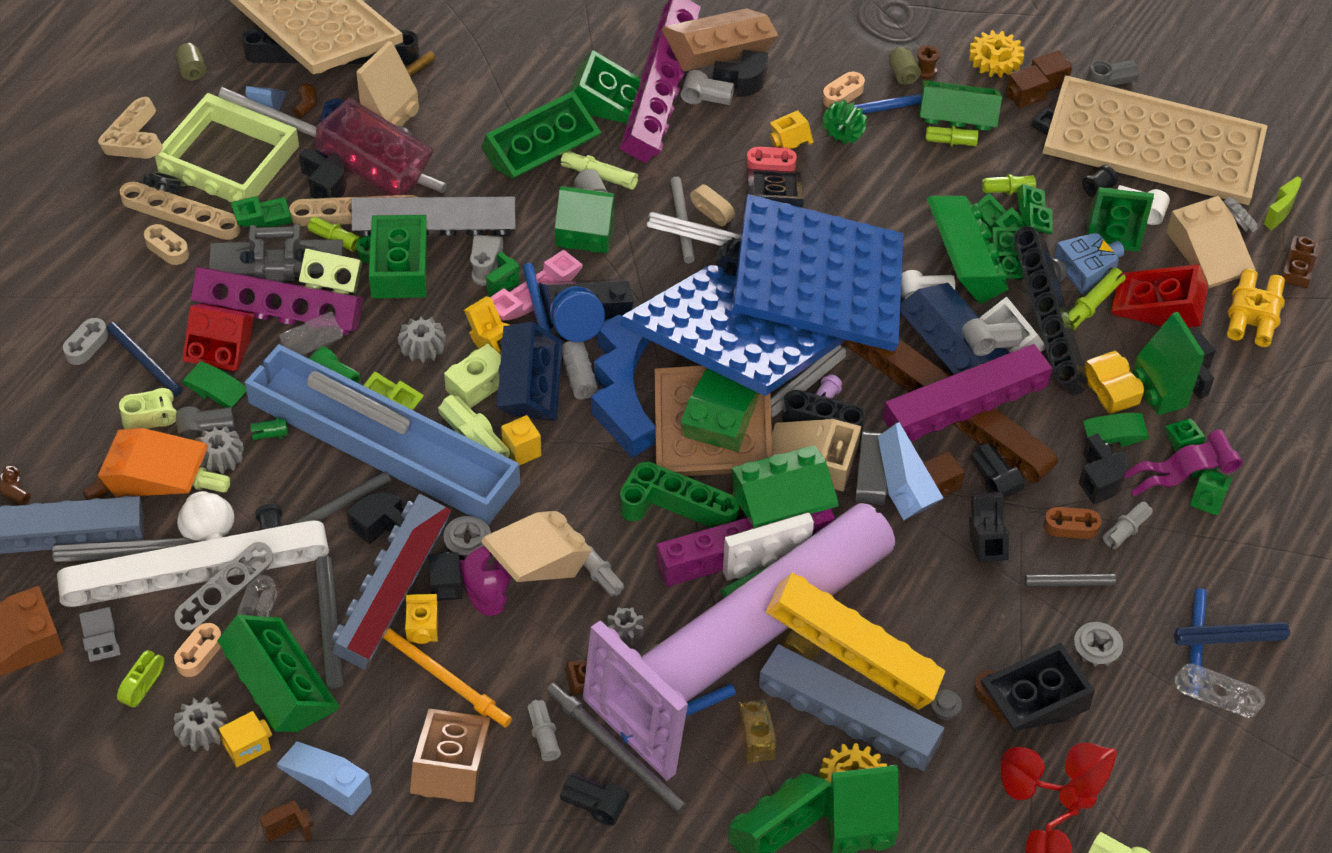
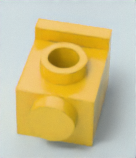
[770,110,814,149]
[405,594,438,644]

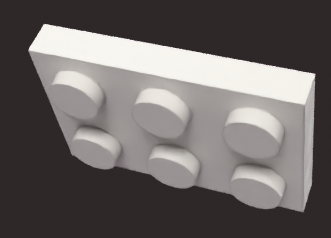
[723,513,814,581]

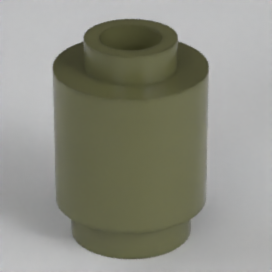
[176,43,206,81]
[889,47,921,85]

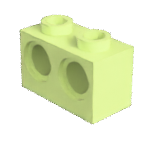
[299,249,362,295]

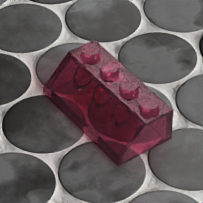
[315,97,434,196]

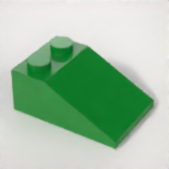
[569,50,641,124]
[1086,187,1154,252]
[369,215,427,298]
[1132,312,1205,416]
[681,368,760,452]
[825,765,898,853]

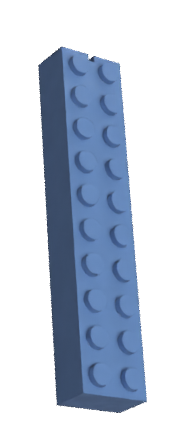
[245,344,520,525]

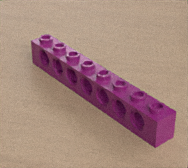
[619,0,701,163]

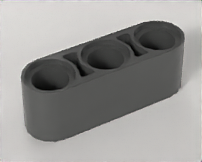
[855,430,887,506]

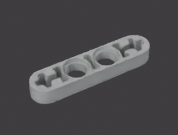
[175,542,273,632]

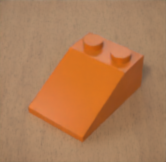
[98,428,208,497]

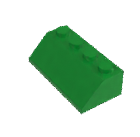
[481,90,601,179]
[926,196,1009,305]
[217,615,340,732]

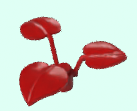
[1001,743,1117,853]

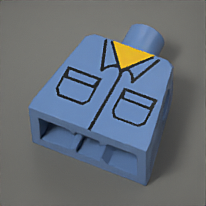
[1054,233,1124,295]

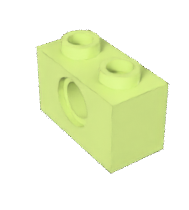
[444,344,501,408]

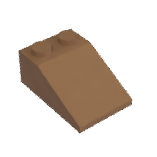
[410,709,490,803]

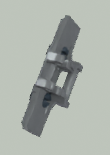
[209,224,343,281]

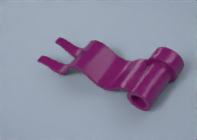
[1124,430,1243,497]

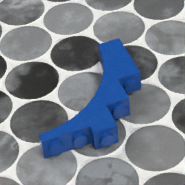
[591,314,656,458]

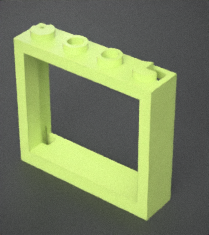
[155,93,299,202]

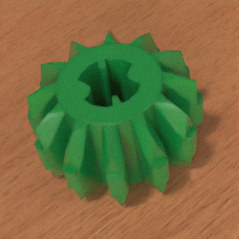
[822,99,867,145]

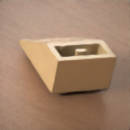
[772,419,861,492]

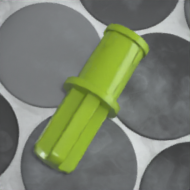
[925,126,978,147]
[982,174,1036,195]
[307,217,360,252]

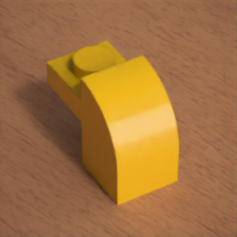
[464,296,509,355]

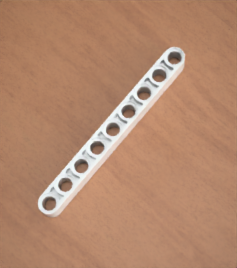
[57,521,329,607]

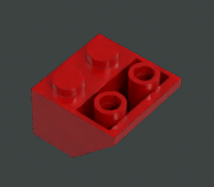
[182,303,255,371]

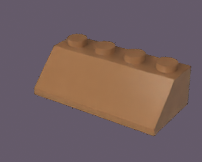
[661,8,778,72]

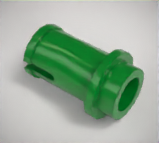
[251,416,288,441]

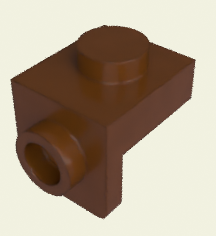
[259,800,314,842]

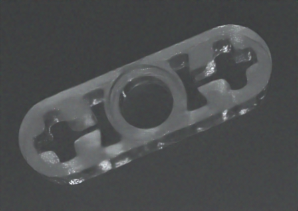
[1175,664,1265,717]

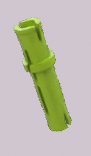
[1068,268,1125,331]

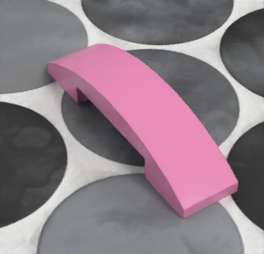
[490,250,583,321]

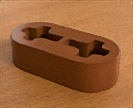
[1044,507,1102,539]

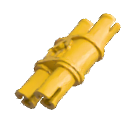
[1227,269,1285,347]

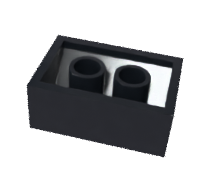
[538,278,634,328]

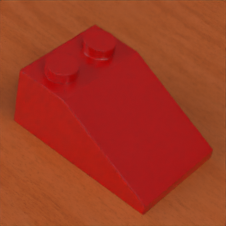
[1111,264,1208,328]

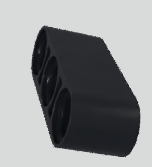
[782,390,865,439]

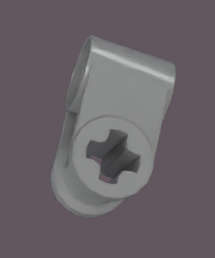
[470,235,503,286]

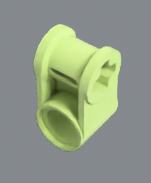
[119,388,177,429]

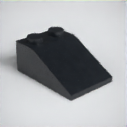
[747,169,804,208]
[981,643,1095,732]

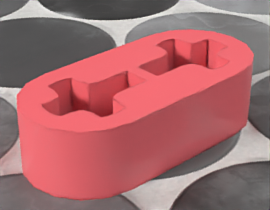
[746,147,797,171]

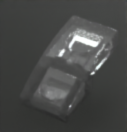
[279,311,343,356]

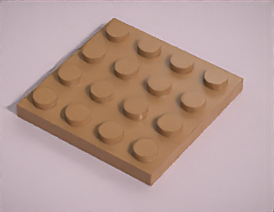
[655,366,773,476]

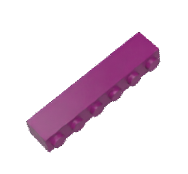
[883,344,1052,441]

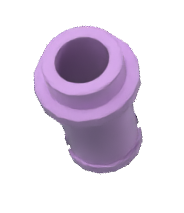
[815,374,842,399]

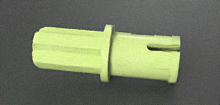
[192,467,231,493]

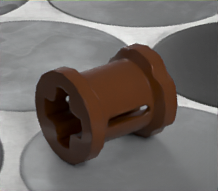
[917,45,940,79]

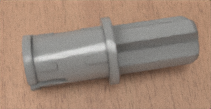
[1103,502,1153,549]
[583,546,624,596]
[528,700,561,761]

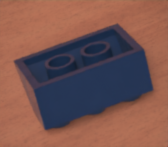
[496,322,563,421]

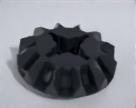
[143,172,186,194]

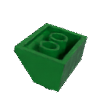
[919,80,1002,130]
[732,445,838,529]
[728,773,830,853]

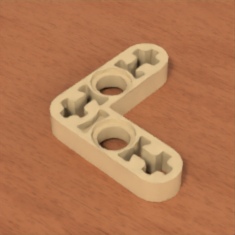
[98,97,163,159]

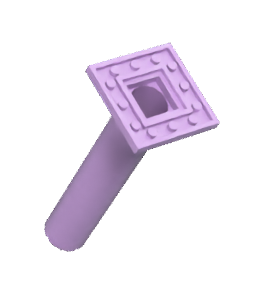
[583,503,895,781]

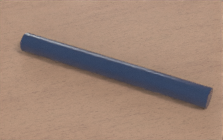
[107,322,183,396]

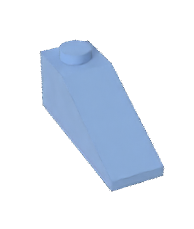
[878,422,943,520]
[277,741,372,816]

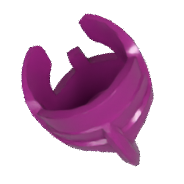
[459,546,512,616]

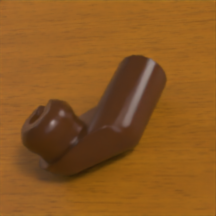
[292,83,317,118]
[82,464,111,500]
[0,466,31,505]

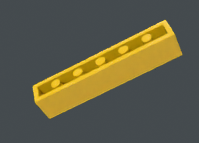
[765,572,945,710]

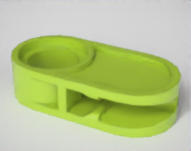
[117,650,164,708]

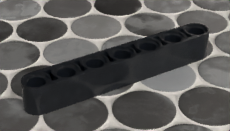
[242,28,420,65]
[1014,226,1088,395]

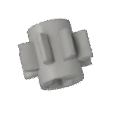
[608,607,643,645]

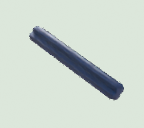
[1173,622,1290,646]

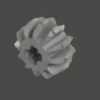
[398,316,446,364]
[195,426,244,475]
[173,697,228,752]

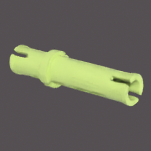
[561,151,638,190]

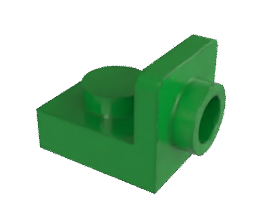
[486,252,520,297]
[1191,469,1233,515]

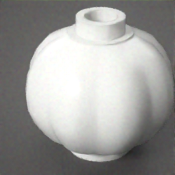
[177,491,234,541]

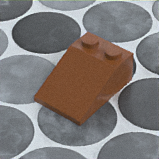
[0,586,64,676]

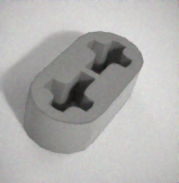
[63,318,108,365]

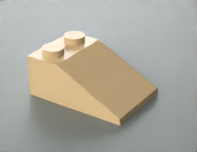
[356,41,419,130]
[1166,196,1255,289]
[481,511,593,582]

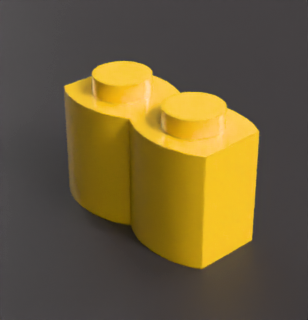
[1084,351,1144,415]

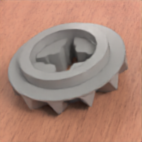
[1223,197,1258,233]
[443,516,491,558]
[1073,622,1123,667]

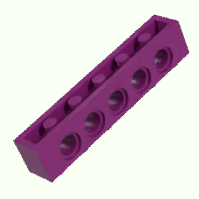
[191,267,364,335]
[656,509,835,587]

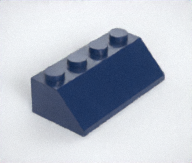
[900,283,1010,375]

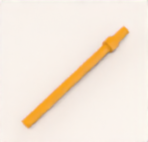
[383,628,512,728]

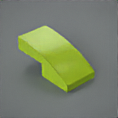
[1264,176,1302,231]
[363,372,424,411]

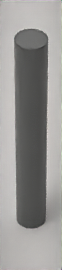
[1025,574,1116,587]

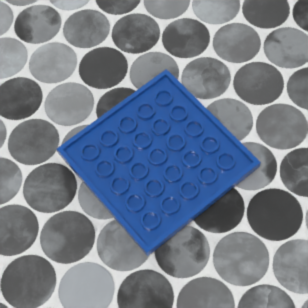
[732,194,903,352]
[620,265,846,396]

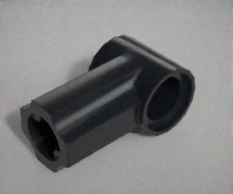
[971,443,1024,499]
[560,773,630,826]

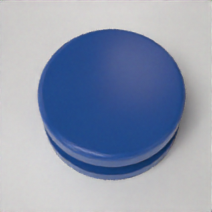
[550,286,605,342]

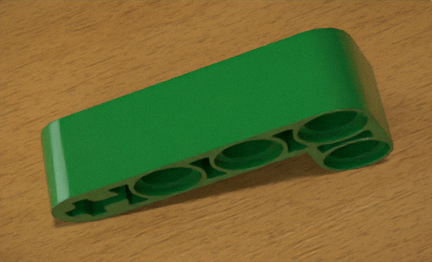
[620,462,740,528]

